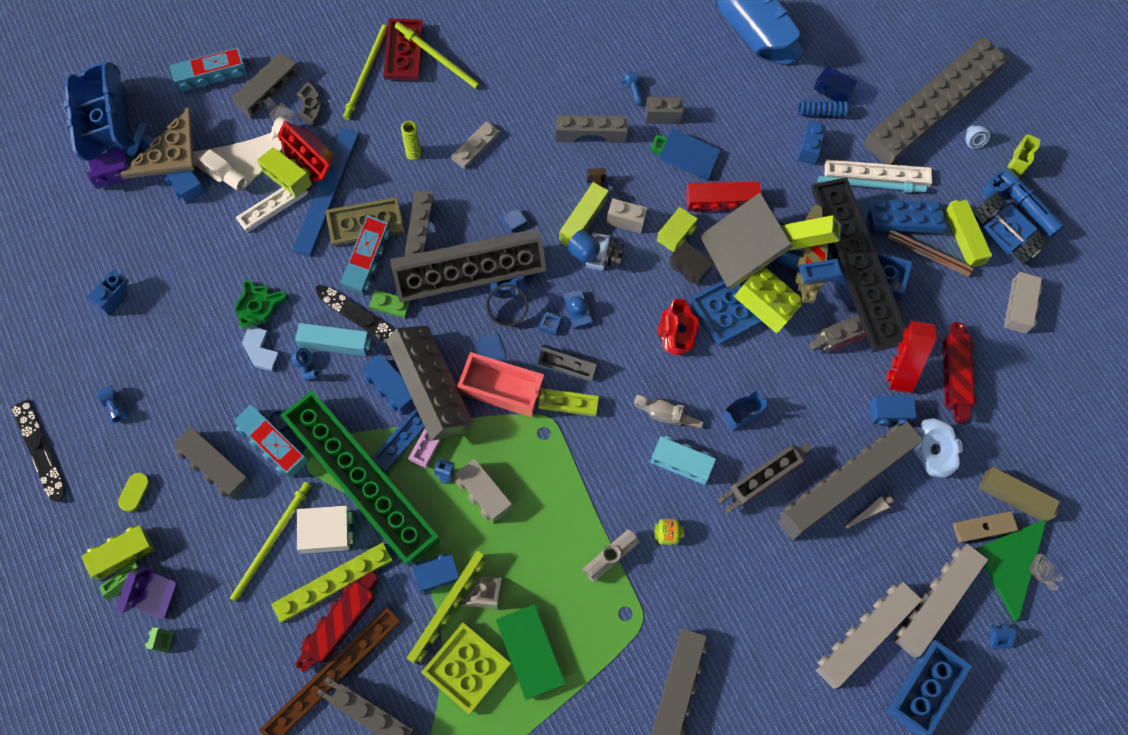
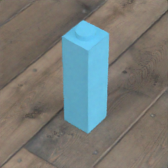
[295,323,372,357]

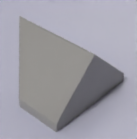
[459,575,502,610]

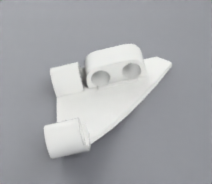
[193,116,294,191]

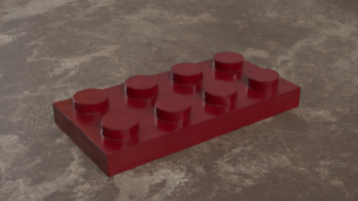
[383,18,423,81]

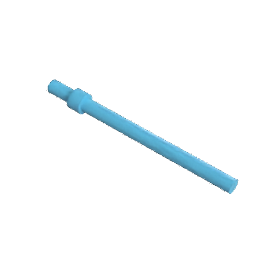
[818,176,927,193]

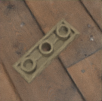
[953,511,1018,543]

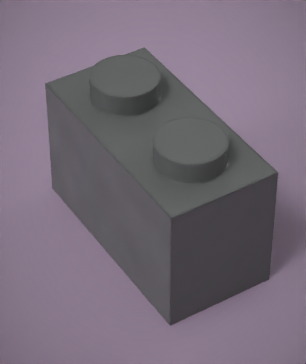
[645,97,683,124]

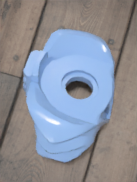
[914,419,963,478]

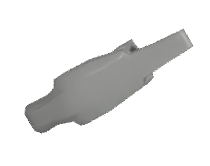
[634,394,704,429]

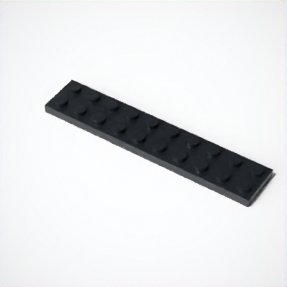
[811,177,906,353]

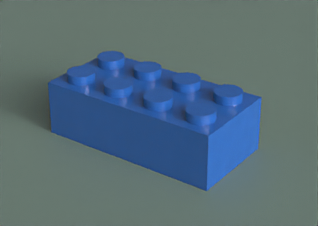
[885,640,972,735]

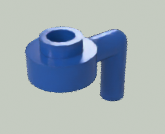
[292,348,320,381]

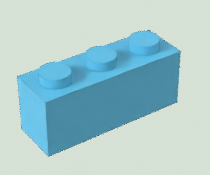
[650,436,716,485]

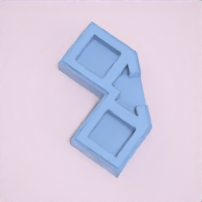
[242,327,279,372]

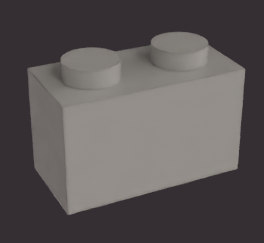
[606,198,647,233]

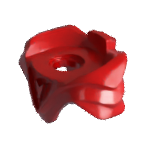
[657,299,700,355]

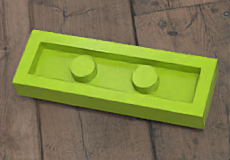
[538,388,599,417]

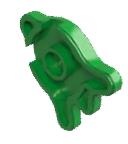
[235,280,287,329]

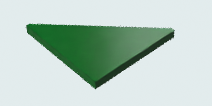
[975,520,1046,621]

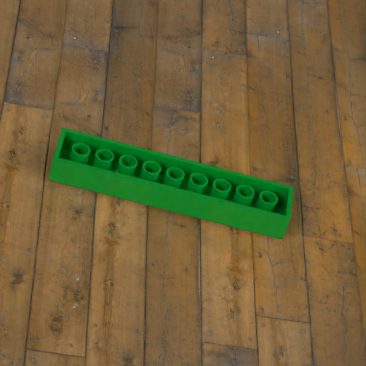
[281,390,440,568]

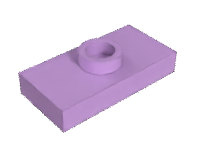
[408,428,443,469]

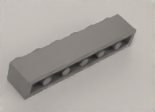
[894,544,988,658]
[816,582,922,689]

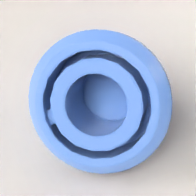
[965,126,991,149]

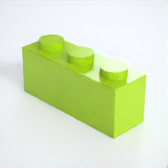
[257,147,312,198]
[81,525,156,581]

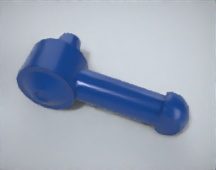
[621,72,643,106]

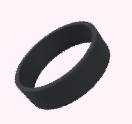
[486,284,529,326]

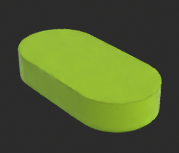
[118,473,150,513]

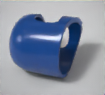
[567,229,600,263]

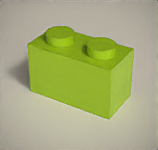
[657,207,697,253]

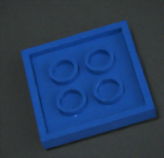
[689,280,763,346]

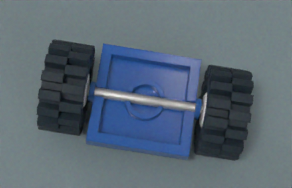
[973,192,1049,265]

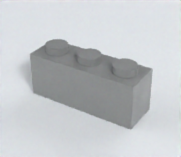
[1004,272,1043,334]
[455,459,512,524]

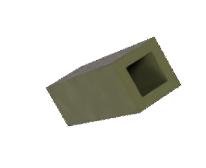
[978,467,1060,522]

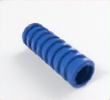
[798,100,849,117]

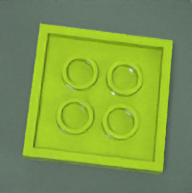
[421,623,511,715]

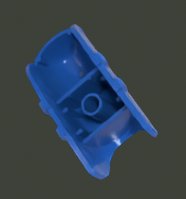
[715,0,803,64]
[63,62,129,161]

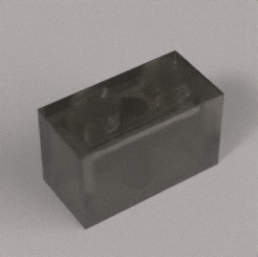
[669,241,713,286]

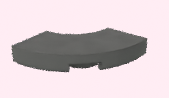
[297,82,322,126]

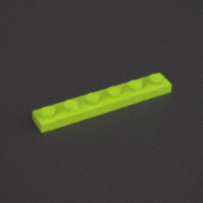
[271,542,393,623]
[407,551,485,665]

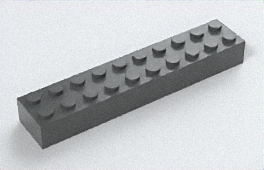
[863,37,1009,165]

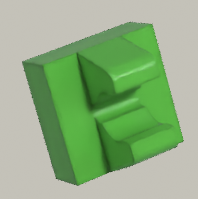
[145,627,174,653]

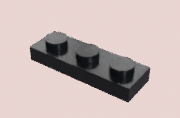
[537,344,598,381]

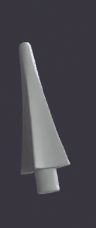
[845,495,893,528]

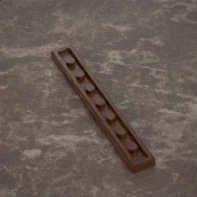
[259,607,402,735]

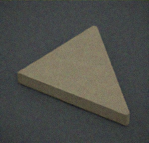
[121,108,194,179]

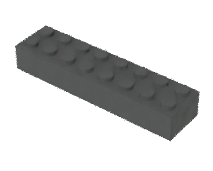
[390,229,547,302]
[778,422,923,541]

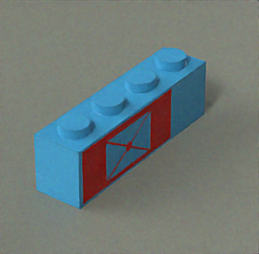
[169,47,247,92]
[340,216,391,295]
[234,405,309,478]

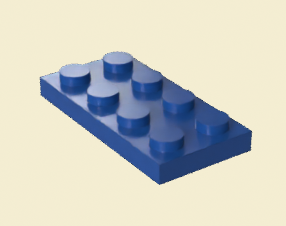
[868,199,947,233]

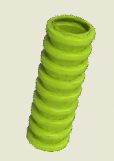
[401,121,422,160]

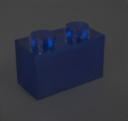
[813,65,857,103]

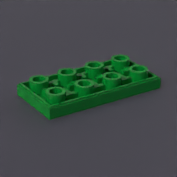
[496,604,565,701]

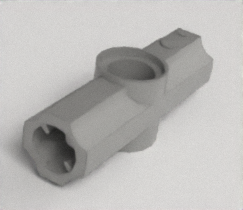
[582,529,640,583]

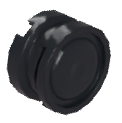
[604,241,624,269]

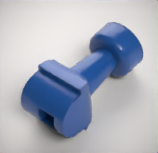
[491,276,527,297]
[96,385,127,423]
[434,459,455,484]

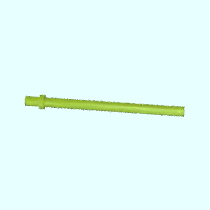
[343,25,388,120]
[230,482,311,602]

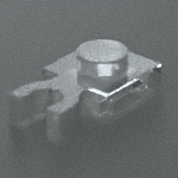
[1028,554,1063,590]

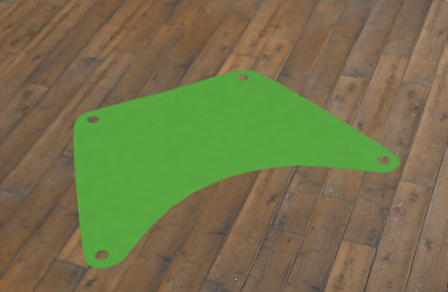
[304,414,644,735]

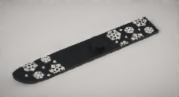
[316,285,395,345]
[11,399,65,503]

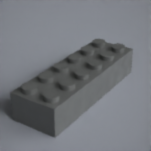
[386,326,474,441]

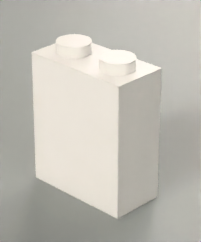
[297,506,353,554]

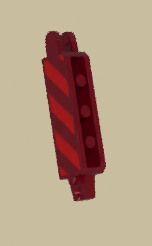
[942,322,977,425]
[295,571,378,673]

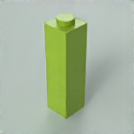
[559,182,609,246]
[944,200,992,267]
[781,215,841,250]

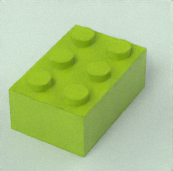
[734,267,804,333]

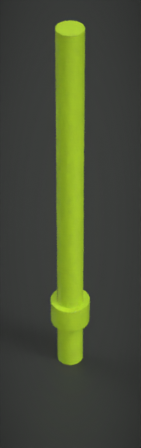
[395,22,479,89]

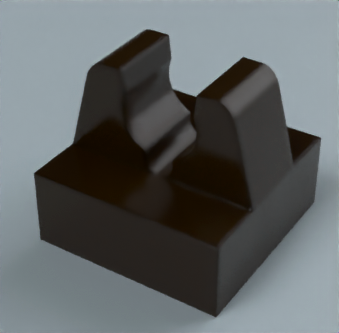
[586,168,606,186]

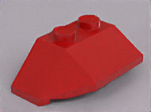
[277,121,333,182]

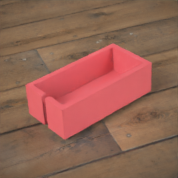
[457,352,544,417]

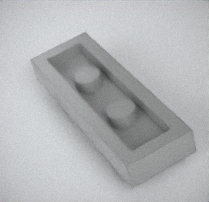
[451,121,500,169]

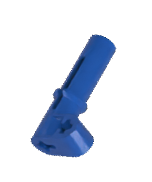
[983,167,1065,238]

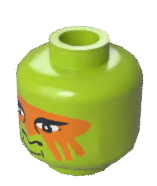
[654,519,684,545]

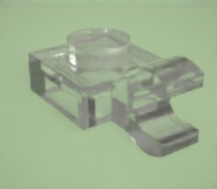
[263,97,295,121]

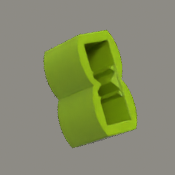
[1007,134,1040,177]

